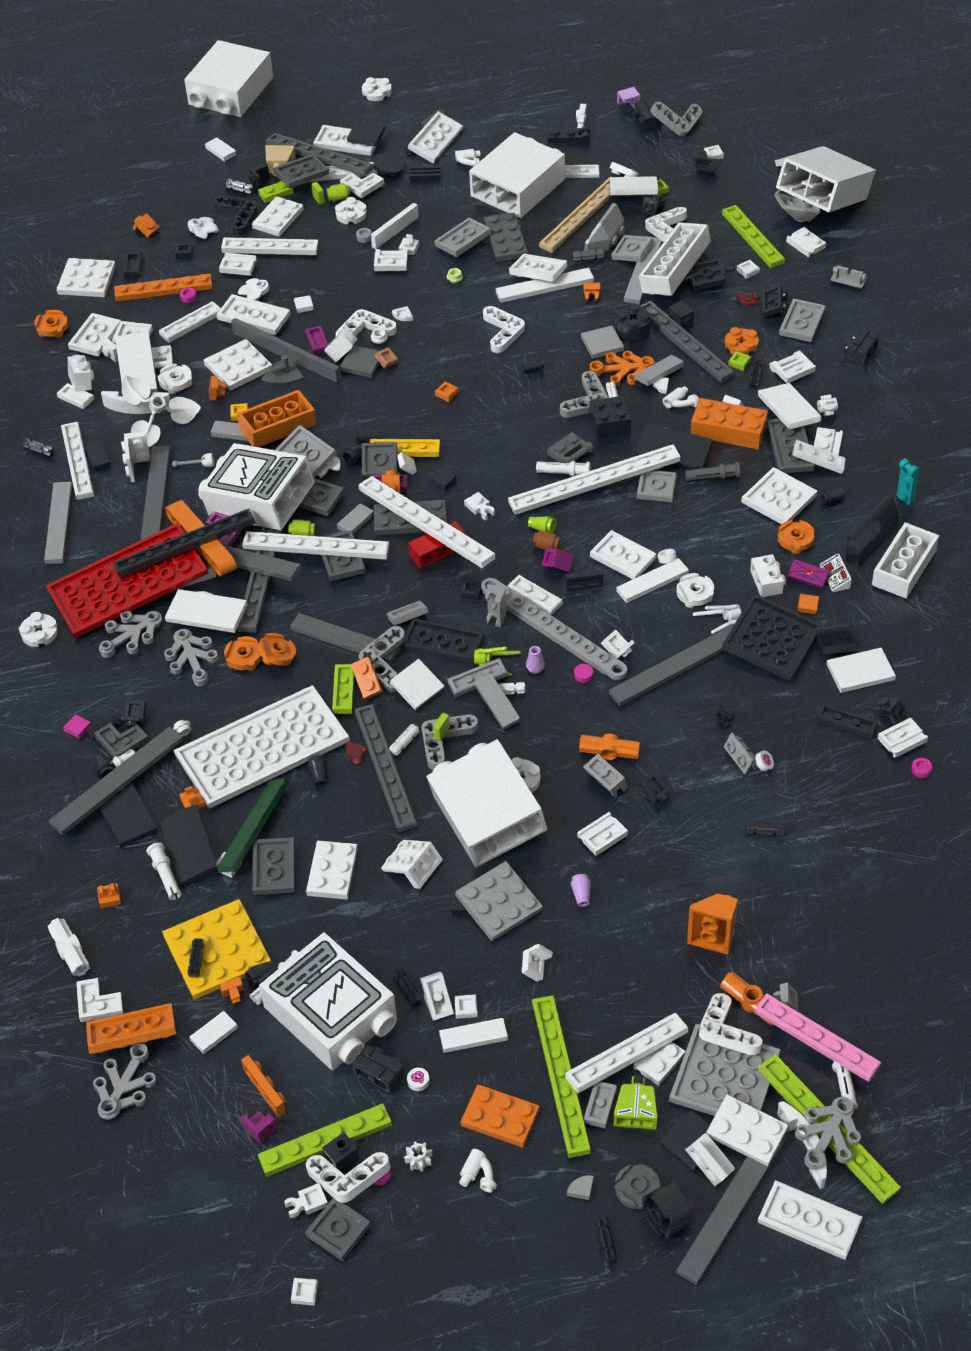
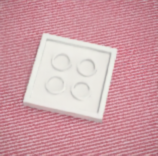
[57,258,116,297]
[204,339,273,391]
[741,467,817,524]

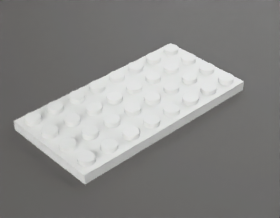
[174,685,350,809]

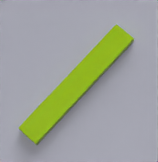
[722,205,785,268]

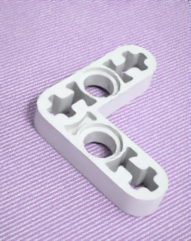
[645,207,687,242]
[483,306,525,353]
[336,309,397,336]
[699,993,762,1055]
[306,1152,390,1203]

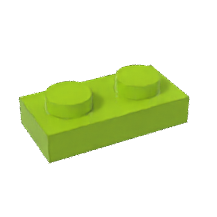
[258,181,293,203]

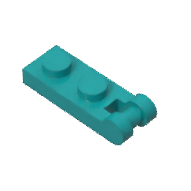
[896,458,920,505]

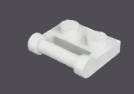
[374,249,408,271]
[151,345,173,369]
[769,351,816,383]

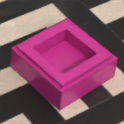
[63,714,92,739]

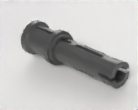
[685,462,740,481]

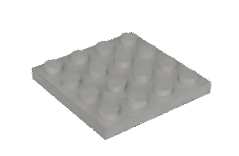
[669,1024,780,1116]

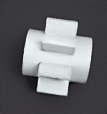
[817,394,838,416]
[404,1141,433,1171]

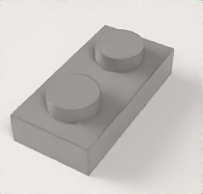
[584,1081,617,1128]

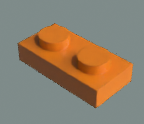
[351,657,383,700]

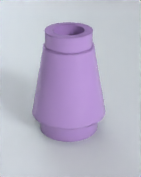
[526,646,545,673]
[570,874,591,907]

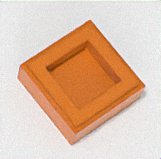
[435,382,459,402]
[797,594,819,614]

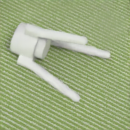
[693,604,741,634]

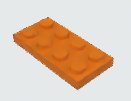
[86,1003,176,1054]

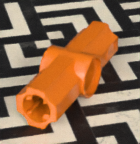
[579,734,640,760]
[720,972,774,1026]

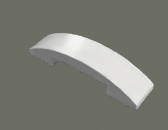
[101,391,170,414]
[777,1101,827,1189]

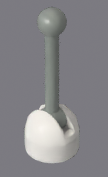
[172,453,215,467]

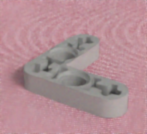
[651,102,702,137]
[560,371,608,418]
[359,626,405,692]
[422,715,478,770]

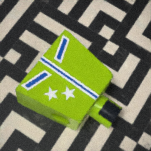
[614,1075,657,1130]

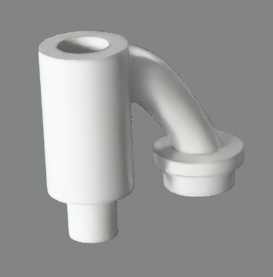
[455,149,480,166]
[663,386,699,408]
[459,1149,497,1193]

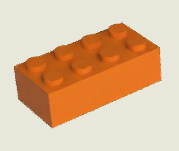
[237,390,316,447]
[691,398,768,449]

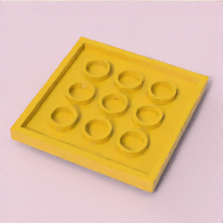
[162,899,271,1000]

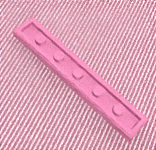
[755,993,881,1082]

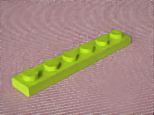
[258,1103,392,1177]

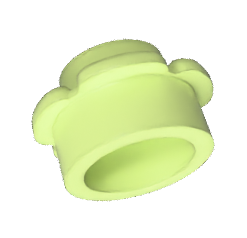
[447,268,463,283]

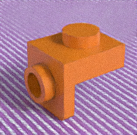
[132,213,160,238]
[382,470,401,493]

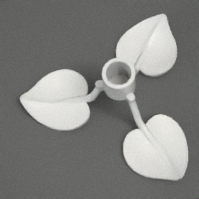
[122,375,201,447]

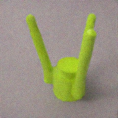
[474,647,521,677]

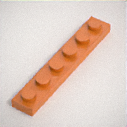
[114,274,213,302]

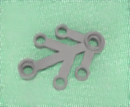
[99,611,162,658]
[164,629,218,686]
[93,1043,157,1120]
[795,1097,861,1170]

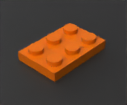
[461,1084,540,1147]

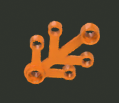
[590,351,655,386]

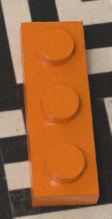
[241,1055,286,1118]

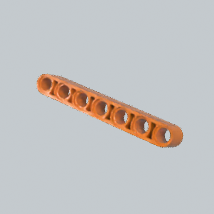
[165,500,237,576]

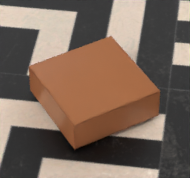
[375,347,399,369]

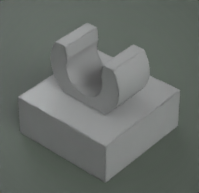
[773,982,798,1011]

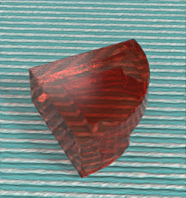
[736,292,760,307]
[346,742,366,765]

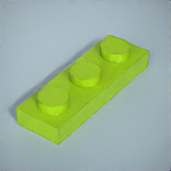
[332,664,354,714]

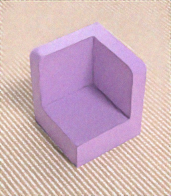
[617,87,640,108]

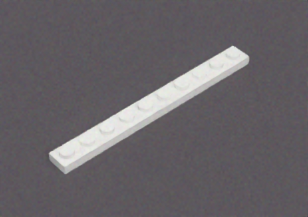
[508,444,680,515]
[359,476,495,568]

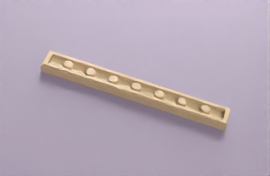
[539,176,613,253]

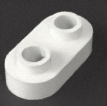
[610,162,639,177]

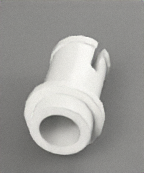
[111,749,135,767]

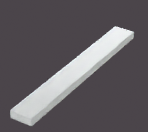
[242,531,389,559]

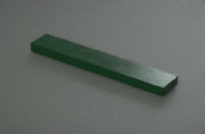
[217,779,289,872]

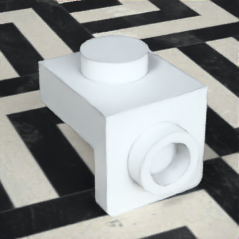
[101,337,118,362]
[601,630,635,659]
[522,944,553,982]

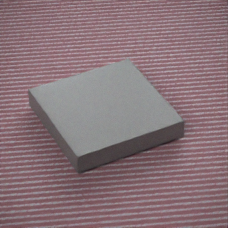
[611,235,654,262]
[581,326,624,359]
[637,470,677,502]

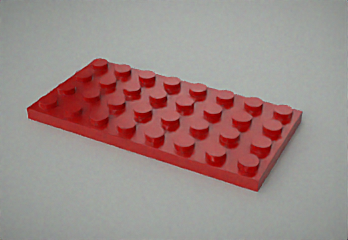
[46,523,209,638]

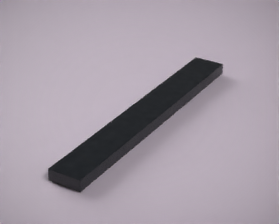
[113,508,256,578]

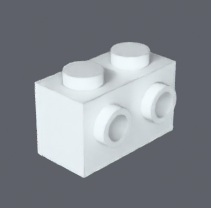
[68,355,94,391]
[750,554,786,597]

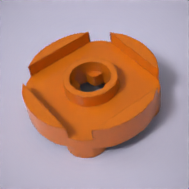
[35,310,69,337]
[725,327,759,355]
[777,520,815,554]
[258,633,296,666]
[224,636,262,671]

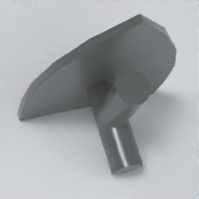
[261,355,304,384]

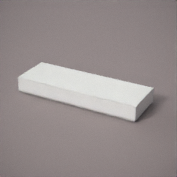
[792,440,846,474]
[507,575,563,615]
[439,1018,508,1053]

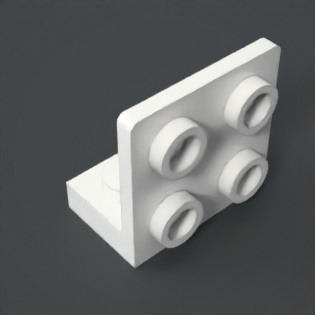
[121,431,151,483]
[381,840,443,889]

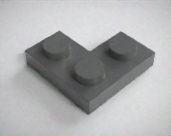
[94,723,149,757]

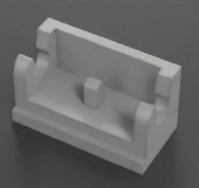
[485,584,507,627]
[583,754,628,797]

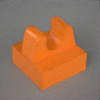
[584,283,600,301]
[209,376,226,401]
[179,786,206,809]
[97,883,121,908]
[220,977,243,1004]

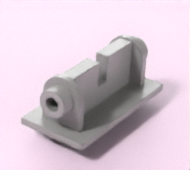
[830,265,867,289]
[724,733,758,774]

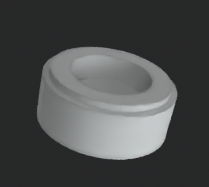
[356,228,372,243]

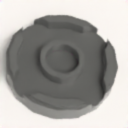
[615,1164,660,1209]

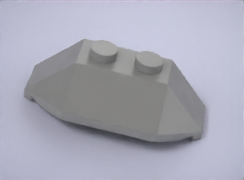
[774,189,820,222]
[585,203,625,252]

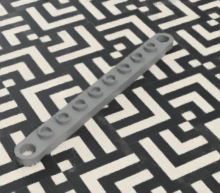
[481,578,627,681]

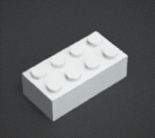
[872,523,939,598]

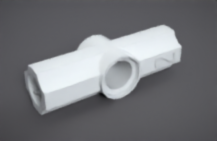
[48,918,90,977]

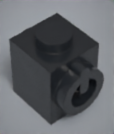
[322,1132,359,1172]

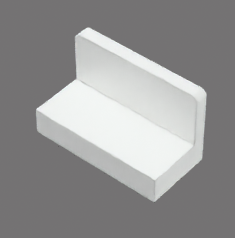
[685,1133,735,1186]

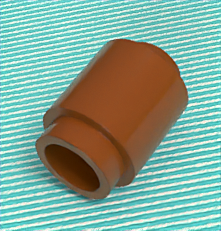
[533,530,561,550]

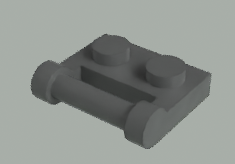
[547,432,594,463]

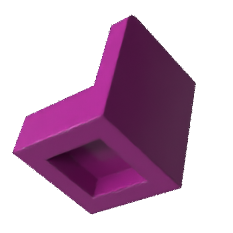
[542,548,574,572]
[241,1112,277,1144]

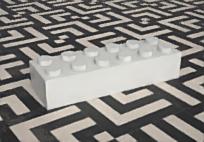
[639,223,711,296]

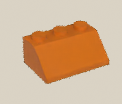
[687,894,738,954]

